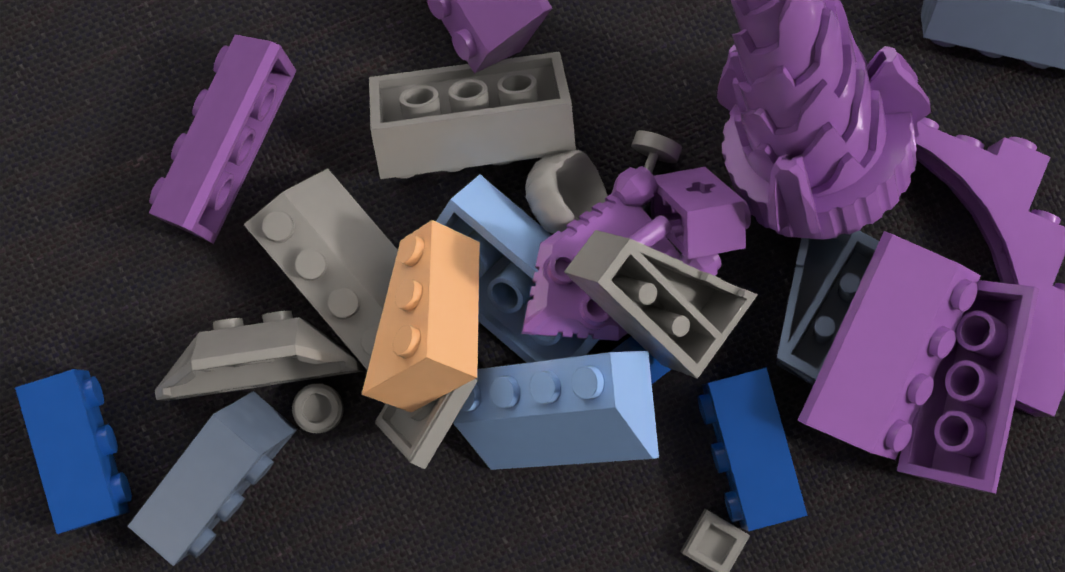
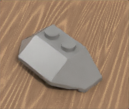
[155,311,363,401]

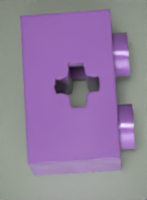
[651,167,751,259]

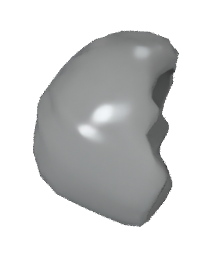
[525,150,608,235]

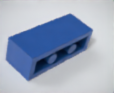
[698,368,808,531]
[15,369,132,534]

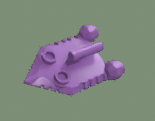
[521,166,722,341]

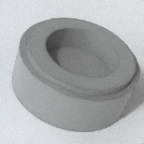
[292,384,344,433]

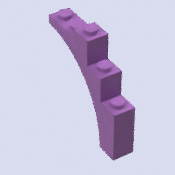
[915,117,1065,417]

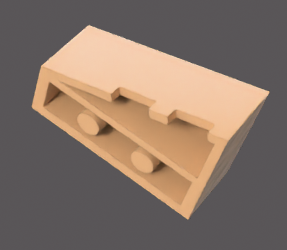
[361,220,480,413]

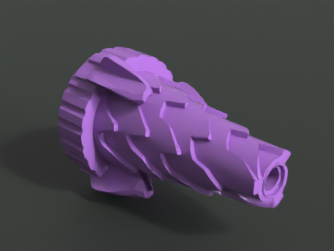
[717,0,931,240]

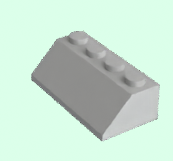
[369,52,576,179]
[244,169,398,370]

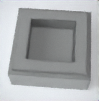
[680,509,750,572]

